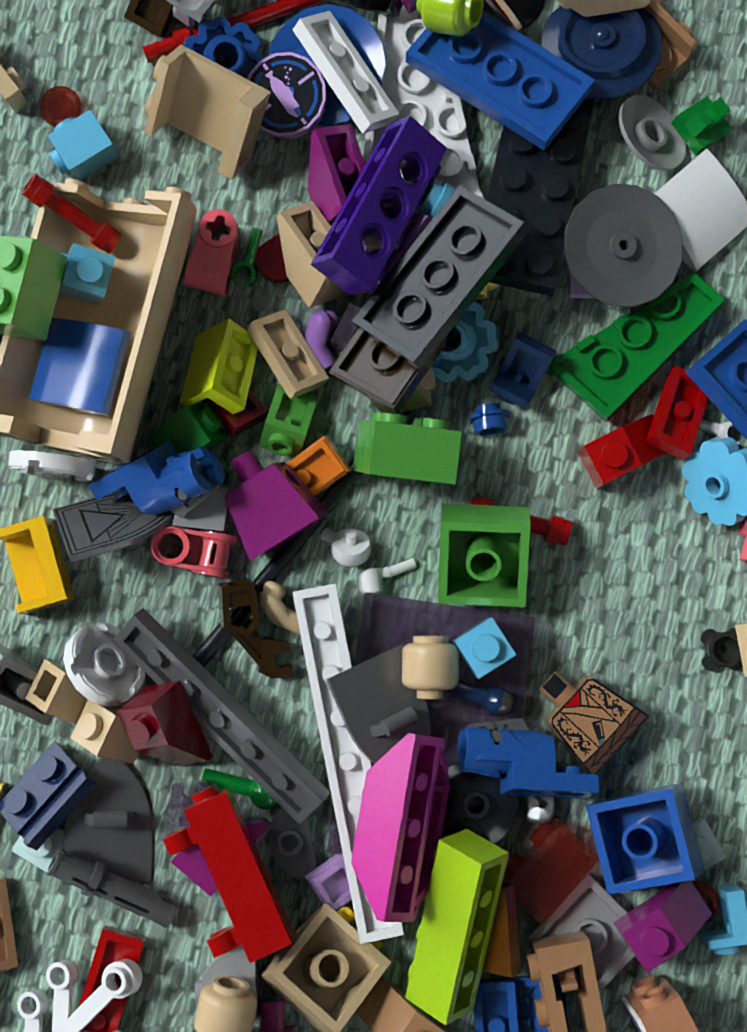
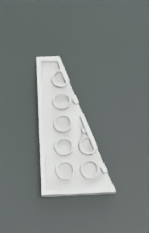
[363,5,483,198]

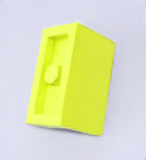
[180,318,258,414]

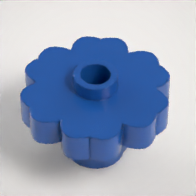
[184,16,264,79]

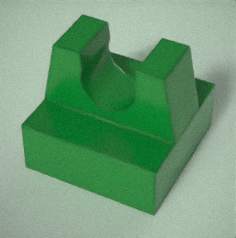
[671,96,732,156]

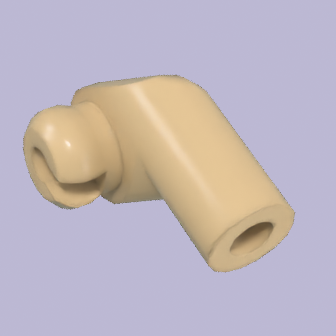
[257,581,301,636]

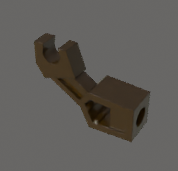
[218,579,293,679]

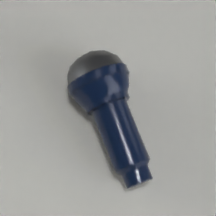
[446,680,513,717]

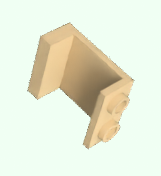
[144,45,271,180]

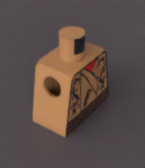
[538,671,649,775]

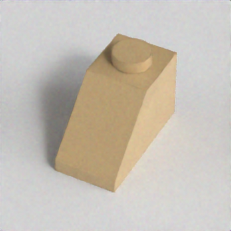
[277,201,345,308]

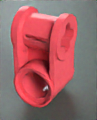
[184,209,240,297]
[151,526,237,579]

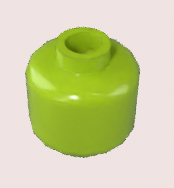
[416,0,484,37]

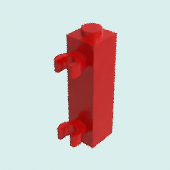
[163,784,294,963]

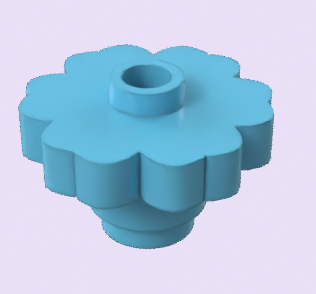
[432,302,500,383]
[682,437,747,526]

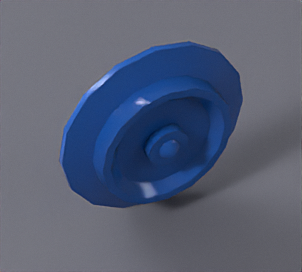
[269,4,386,127]

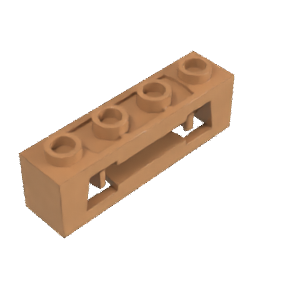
[526,930,607,1032]

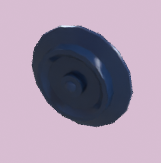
[541,6,661,100]

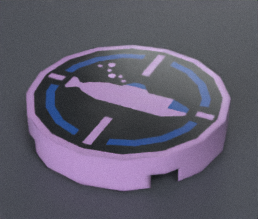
[247,52,328,139]

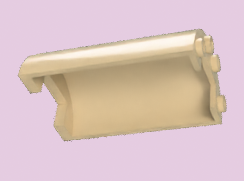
[0,178,197,464]

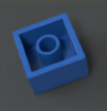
[586,783,705,895]

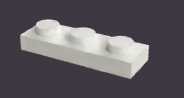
[292,11,399,134]

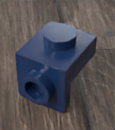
[489,332,556,408]

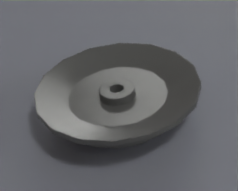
[564,184,682,307]

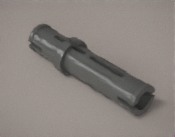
[46,847,178,928]

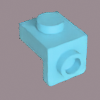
[698,883,747,955]

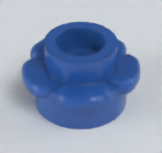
[469,403,510,436]

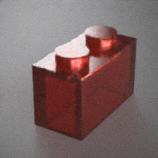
[503,817,599,925]

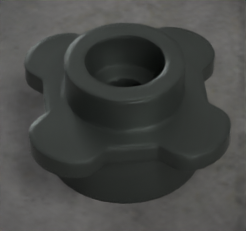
[700,628,743,671]

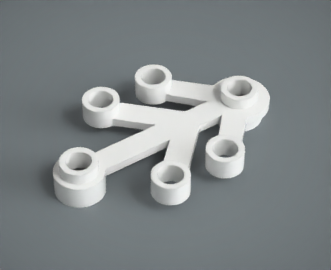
[17,959,142,1032]

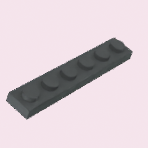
[113,608,331,824]

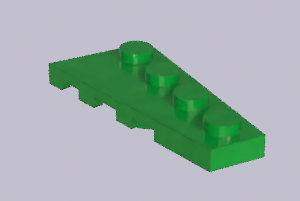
[548,272,725,423]

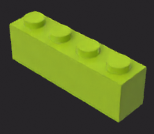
[405,829,509,1026]

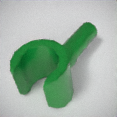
[231,227,263,287]

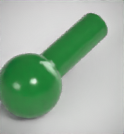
[201,768,278,810]

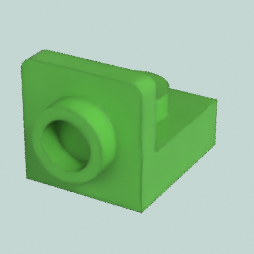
[259,384,318,458]

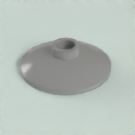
[619,95,686,171]

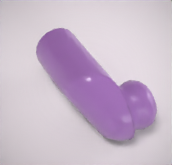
[304,309,339,372]

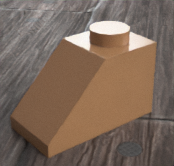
[355,976,452,1032]

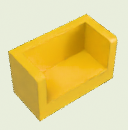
[0,515,75,614]

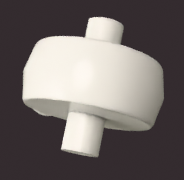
[321,527,371,567]

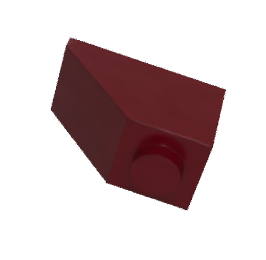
[117,680,213,766]

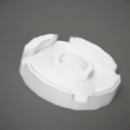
[7,450,97,481]
[63,622,146,707]

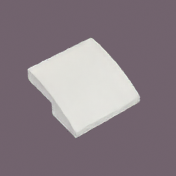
[654,148,747,273]

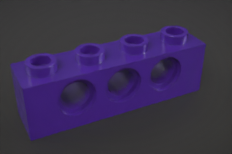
[310,116,447,295]

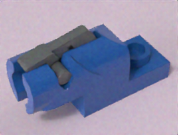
[88,441,225,518]
[458,718,599,799]

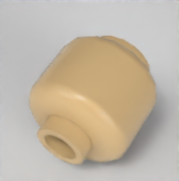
[402,636,459,699]
[194,976,257,1032]

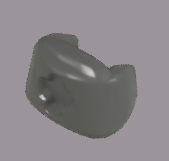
[521,796,555,824]

